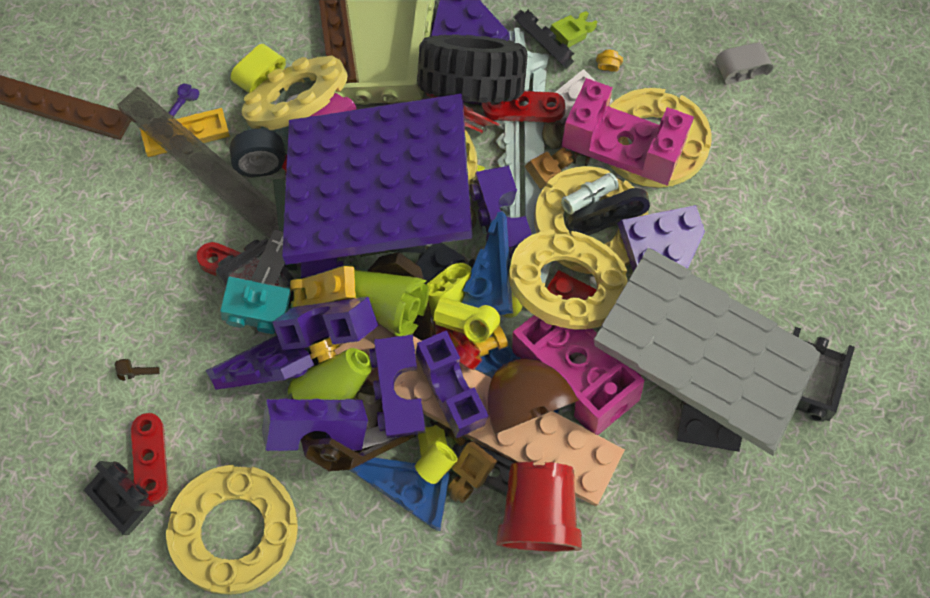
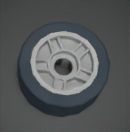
[229,129,286,178]

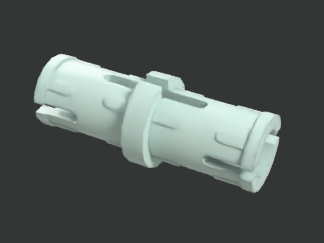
[561,173,618,214]

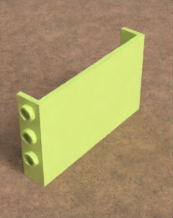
[334,0,435,105]

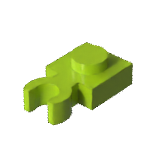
[550,11,598,47]

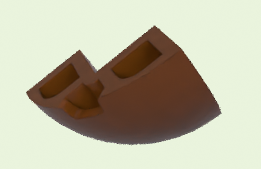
[488,359,578,434]

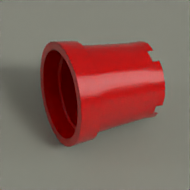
[496,462,582,552]

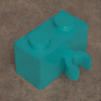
[220,277,290,334]

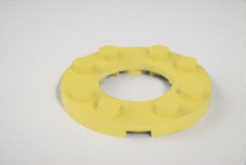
[242,56,348,130]
[608,88,712,187]
[534,166,648,274]
[508,230,628,329]
[166,465,298,595]

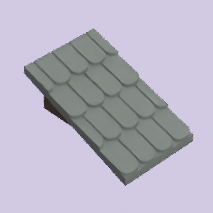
[594,247,821,456]

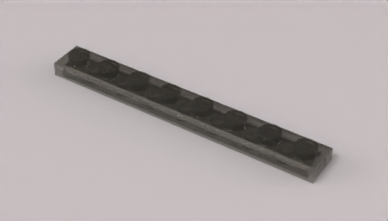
[117,86,279,240]

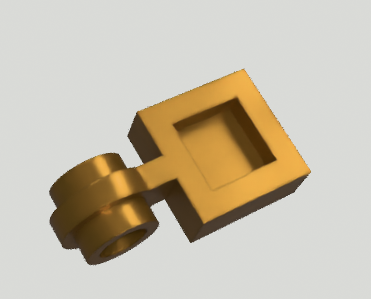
[524,148,574,189]
[447,442,497,503]

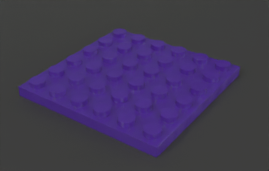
[282,94,472,264]

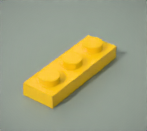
[140,108,230,157]

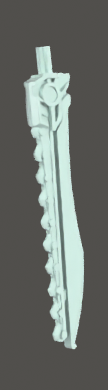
[495,28,551,283]

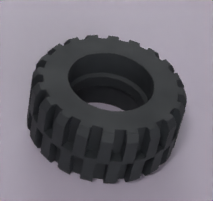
[417,34,528,103]

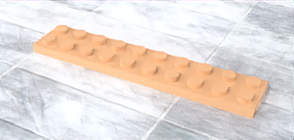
[329,323,625,506]

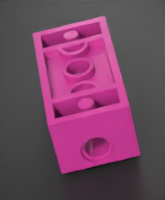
[562,78,694,186]
[512,315,645,435]

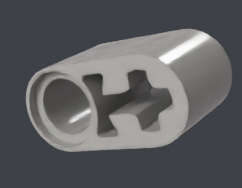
[715,42,774,85]

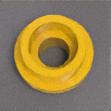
[596,49,623,72]
[309,338,340,363]

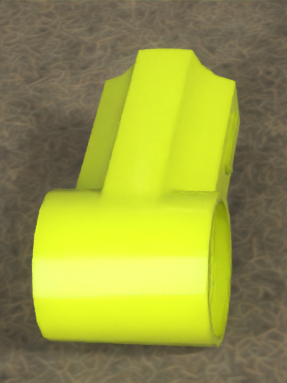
[433,297,500,343]
[415,425,458,484]

